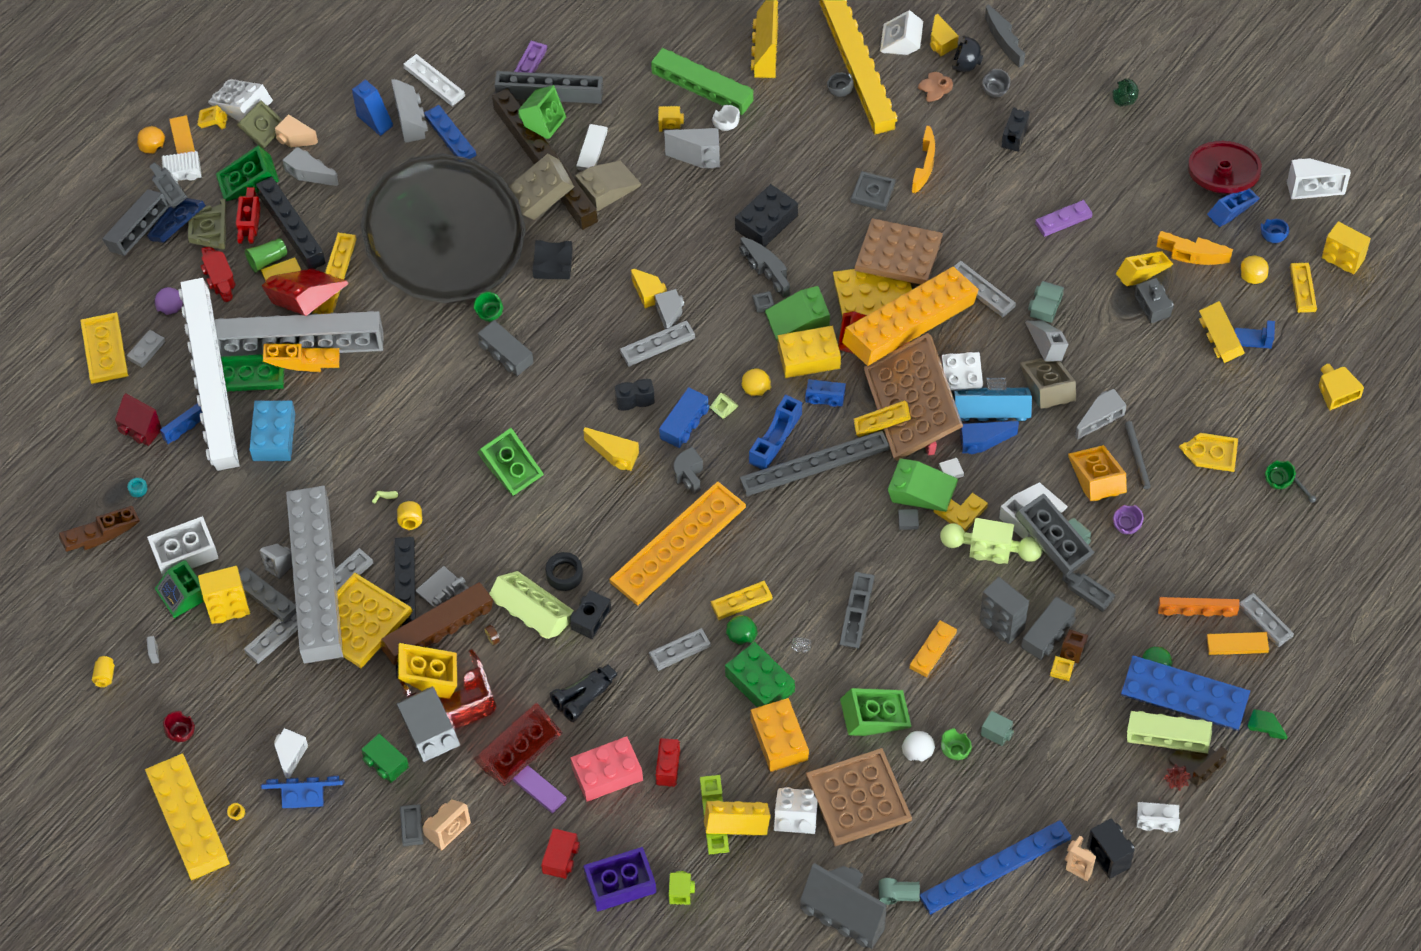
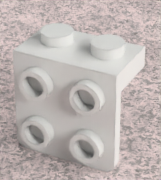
[941,352,983,391]
[774,787,818,834]

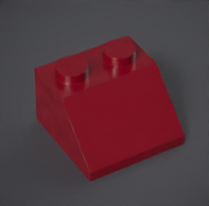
[115,393,162,446]

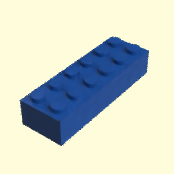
[1121,655,1250,731]

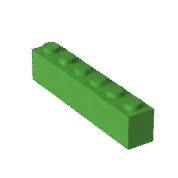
[651,48,753,115]

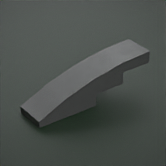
[985,4,1025,68]
[840,572,875,649]

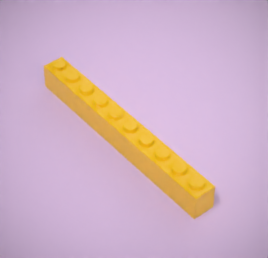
[819,0,897,135]

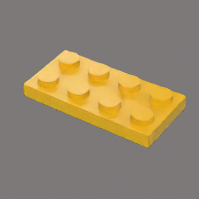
[80,312,128,384]

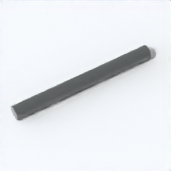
[1125,421,1151,489]

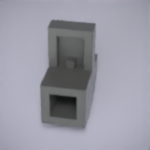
[674,447,703,494]

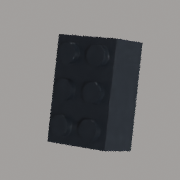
[735,184,798,247]

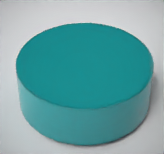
[127,478,148,497]

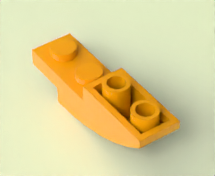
[1156,231,1233,265]
[263,344,340,372]

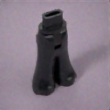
[550,664,617,722]

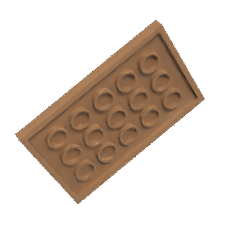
[863,333,963,461]

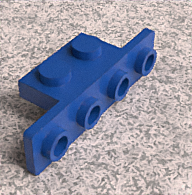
[261,776,344,808]

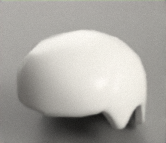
[712,105,740,131]
[902,731,935,762]

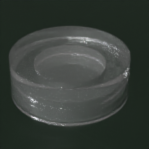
[791,637,811,652]

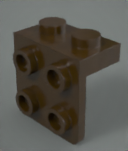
[1169,747,1228,787]

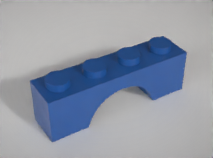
[749,395,802,470]

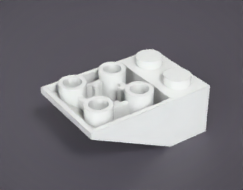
[208,79,273,122]
[999,482,1068,539]

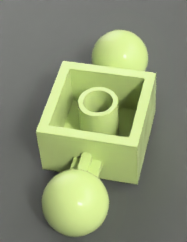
[940,518,1043,564]

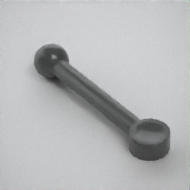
[1294,474,1316,503]

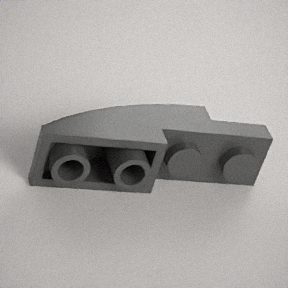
[739,237,790,298]

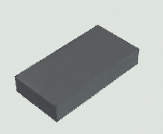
[400,804,424,846]

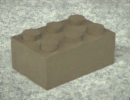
[508,154,574,220]

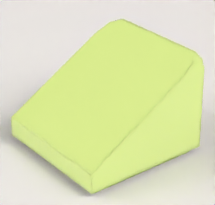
[709,393,739,419]

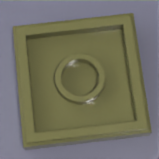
[237,100,283,149]

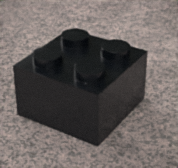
[1087,818,1135,879]

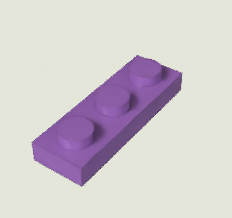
[1035,200,1093,237]

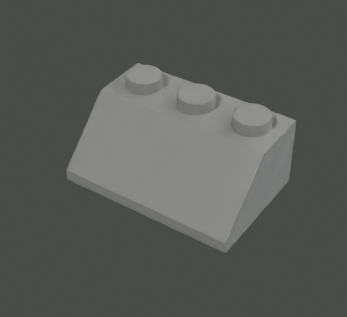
[391,79,428,143]

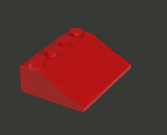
[261,269,348,316]

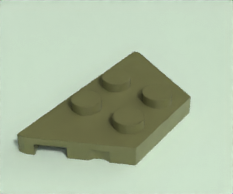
[188,199,227,249]

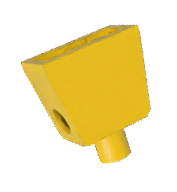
[1319,364,1364,410]

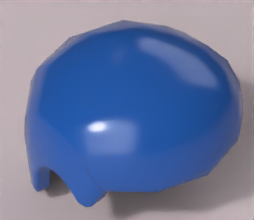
[1261,219,1289,244]

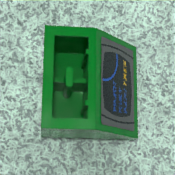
[155,560,204,618]

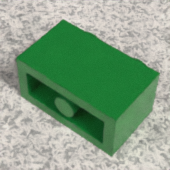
[361,734,409,783]

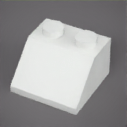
[880,10,923,55]

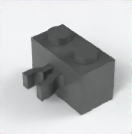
[1134,278,1174,323]

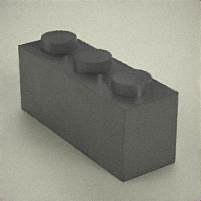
[478,320,534,376]
[1021,597,1076,660]

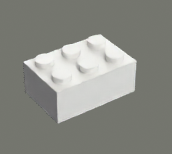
[147,516,219,577]

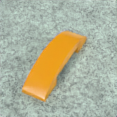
[912,126,935,193]

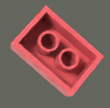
[570,736,643,802]

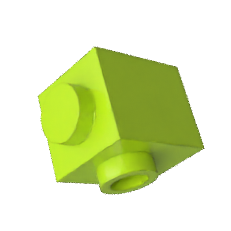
[669,871,695,905]

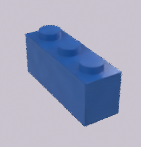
[659,387,710,448]

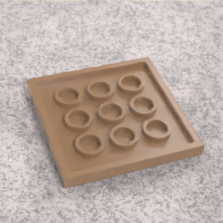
[855,218,943,284]
[806,748,912,846]

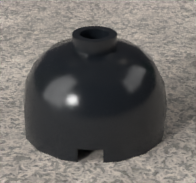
[952,35,983,72]

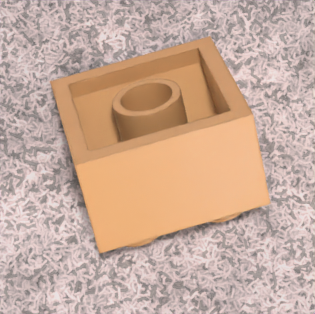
[423,799,471,851]

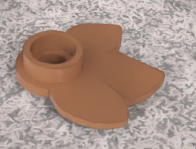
[918,72,953,102]

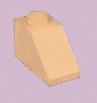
[275,115,318,148]

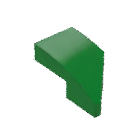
[1248,709,1287,740]

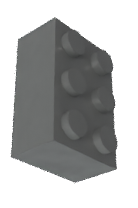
[979,577,1029,644]

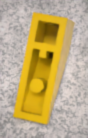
[1116,251,1173,286]
[583,427,639,471]

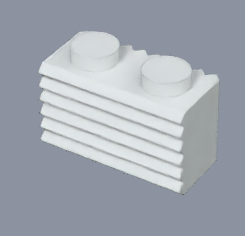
[162,151,202,182]

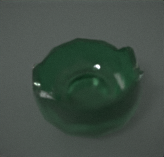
[1112,78,1139,107]

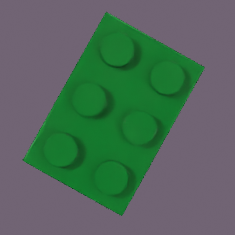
[725,642,795,707]

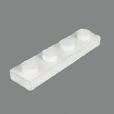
[403,54,465,106]

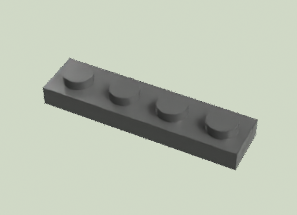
[239,567,296,623]

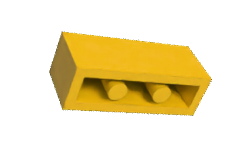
[1199,301,1245,363]
[704,801,770,835]

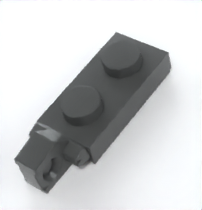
[149,162,188,208]
[1062,572,1115,612]

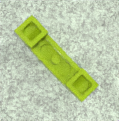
[700,775,729,855]

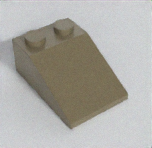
[575,161,641,212]
[1020,358,1076,409]

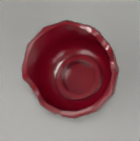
[163,711,195,742]

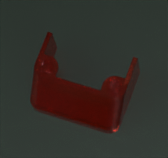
[398,649,496,730]

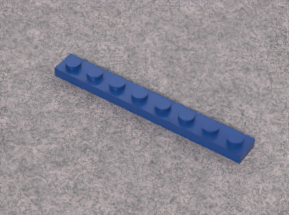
[920,820,1071,914]

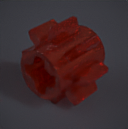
[1164,764,1191,791]

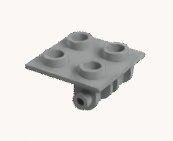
[415,566,469,608]

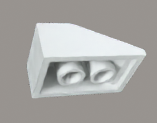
[1287,158,1351,199]

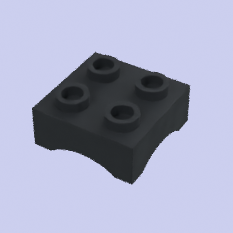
[533,240,573,280]

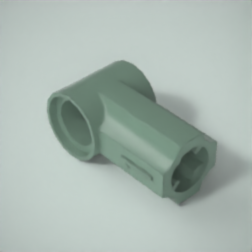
[879,878,920,905]

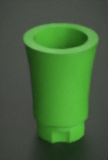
[245,238,287,273]

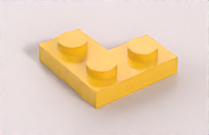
[934,493,988,532]

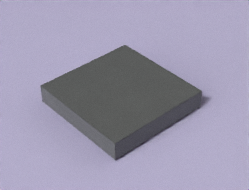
[851,171,896,211]

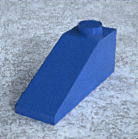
[1207,189,1260,227]
[960,421,1019,454]

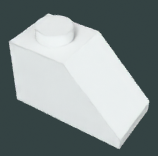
[274,728,308,778]

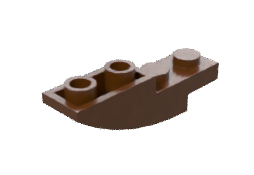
[59,506,140,552]

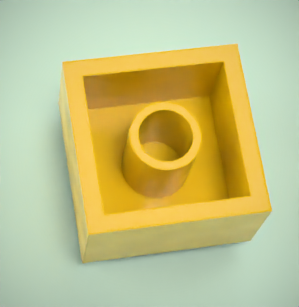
[1322,221,1371,274]

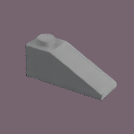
[1075,389,1126,440]

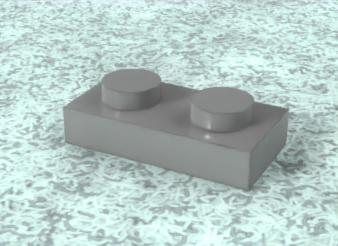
[127,330,165,368]

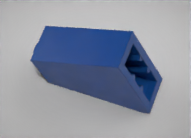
[352,79,393,136]

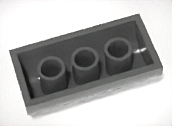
[1015,493,1095,576]

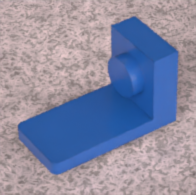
[1234,321,1275,349]

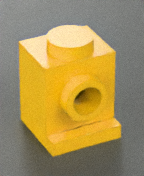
[658,106,684,132]

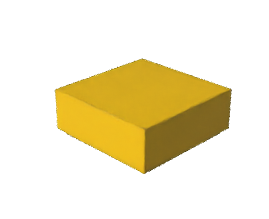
[1050,656,1075,681]

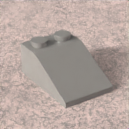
[664,128,720,168]

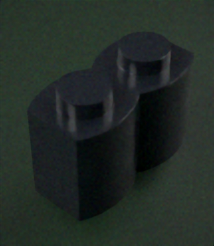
[614,379,655,411]

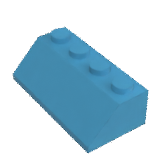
[953,388,1032,421]

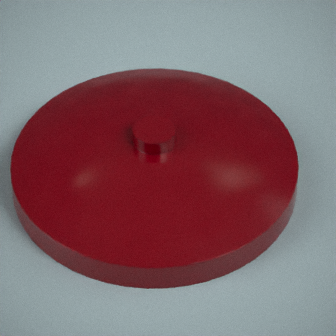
[1188,141,1262,193]

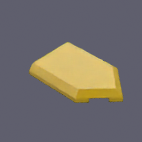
[1179,433,1238,472]

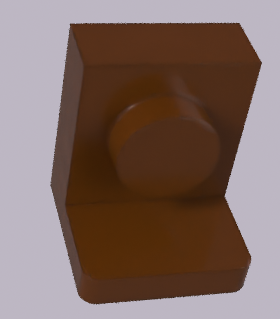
[1060,629,1088,663]

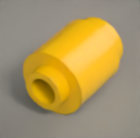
[92,656,115,687]

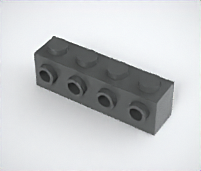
[102,189,170,256]

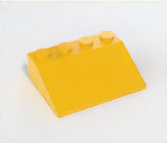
[751,0,778,78]

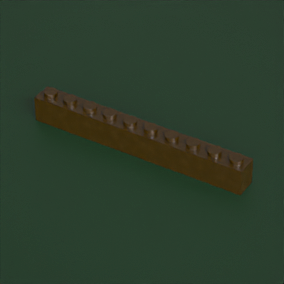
[492,88,598,230]

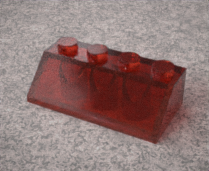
[473,703,563,786]

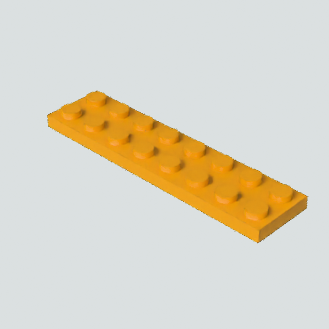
[609,481,746,606]

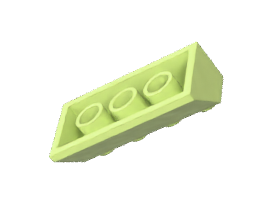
[489,571,574,639]

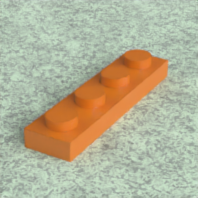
[1158,597,1240,617]

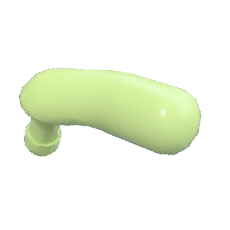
[372,491,398,504]

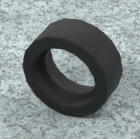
[545,552,583,591]

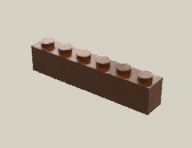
[381,582,493,665]

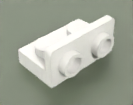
[1136,802,1180,832]

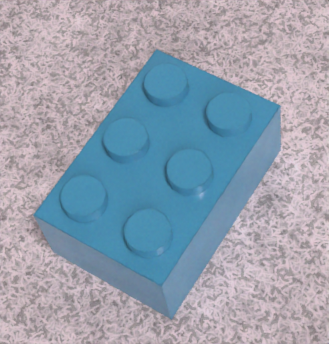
[250,401,295,461]

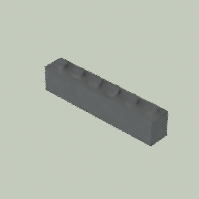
[495,71,603,104]

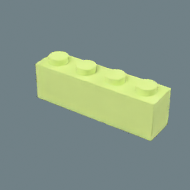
[1127,711,1212,753]

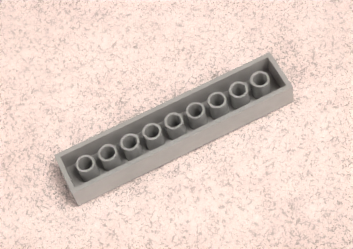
[214,311,383,357]
[286,486,343,664]

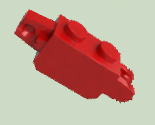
[236,187,261,244]
[200,247,236,302]

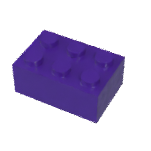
[583,847,656,912]

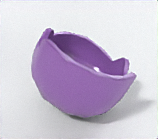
[154,287,183,315]
[1113,505,1144,534]

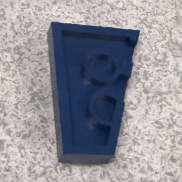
[147,198,206,243]

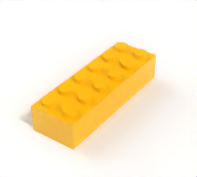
[145,753,230,880]

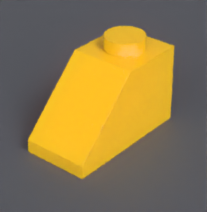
[930,14,959,56]
[631,269,667,308]

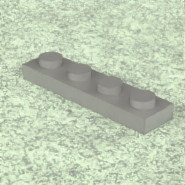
[954,261,1016,318]
[620,320,695,367]

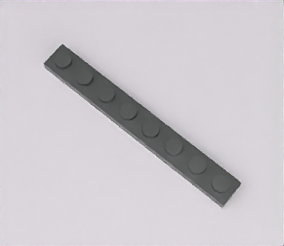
[740,431,889,496]

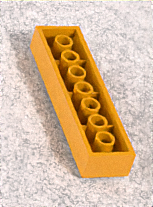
[842,266,979,366]

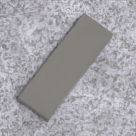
[1239,593,1294,647]
[649,628,711,671]

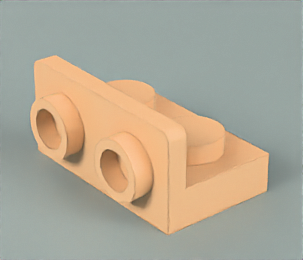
[1065,836,1096,881]

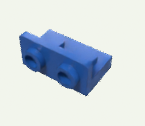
[805,379,846,406]

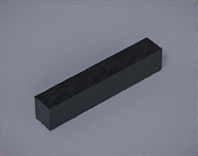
[256,177,326,269]

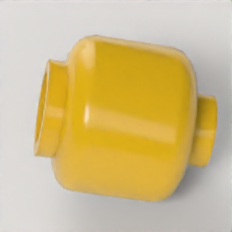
[397,501,422,530]

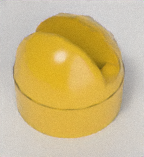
[227,803,245,820]

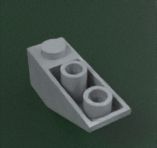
[283,147,339,186]
[1025,320,1068,361]

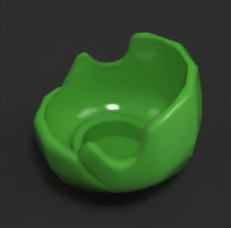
[941,728,972,760]

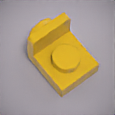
[197,105,227,129]

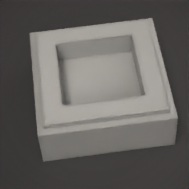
[147,636,159,664]

